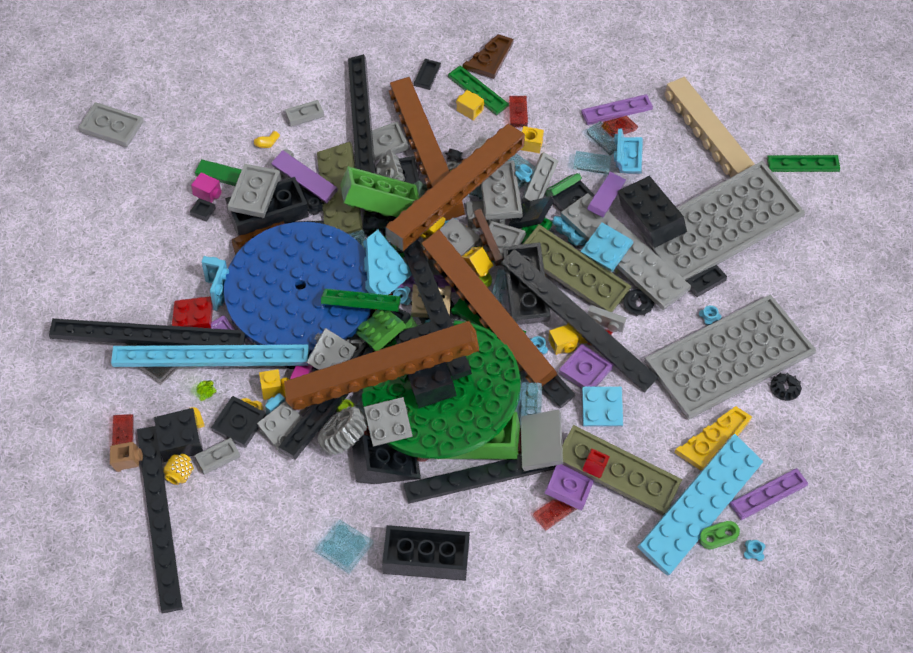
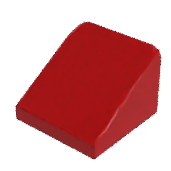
[582,448,610,478]

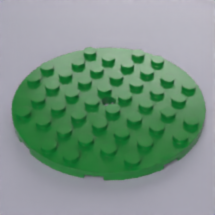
[362,320,521,459]

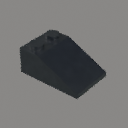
[352,435,421,484]

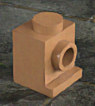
[110,442,143,472]

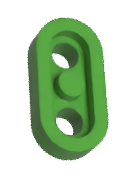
[699,521,740,549]

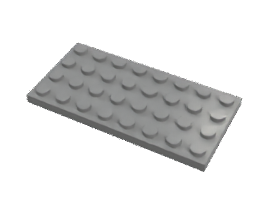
[639,161,805,281]
[644,294,816,420]

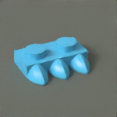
[552,216,588,246]

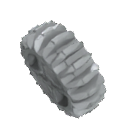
[317,406,368,455]

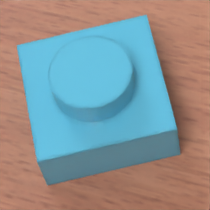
[265,393,285,415]

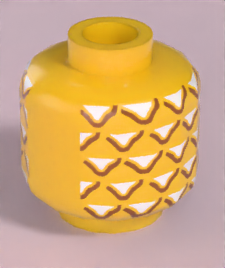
[163,454,194,485]

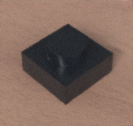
[190,198,216,222]

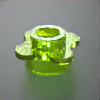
[196,380,217,401]

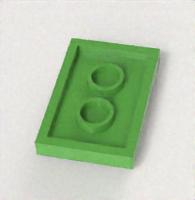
[356,309,406,351]

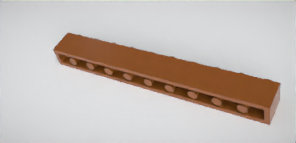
[388,76,465,221]
[386,124,525,251]
[421,229,557,389]
[284,321,479,411]

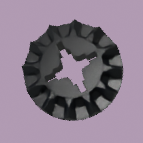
[624,289,654,316]
[770,372,802,401]

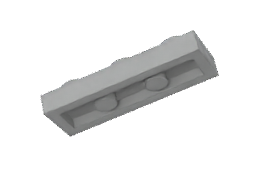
[521,152,558,202]

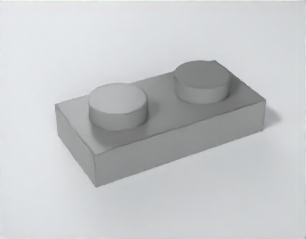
[285,100,324,127]
[588,305,627,333]
[194,438,240,475]

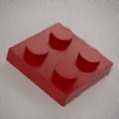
[172,296,213,328]

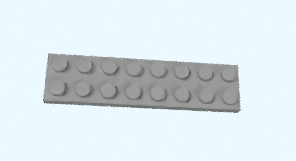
[560,193,691,310]

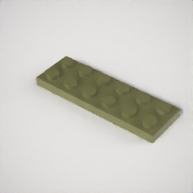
[317,142,363,236]
[523,225,632,312]
[562,425,683,515]

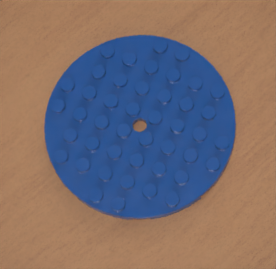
[224,222,373,354]

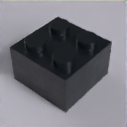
[154,408,203,462]

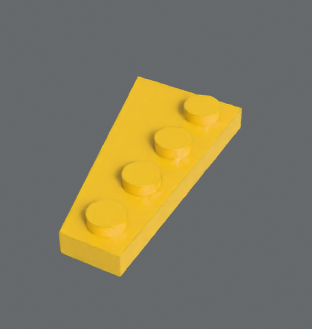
[674,406,752,471]

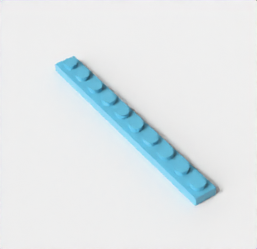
[111,345,309,367]

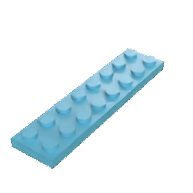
[637,434,764,576]

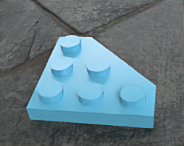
[363,230,412,295]

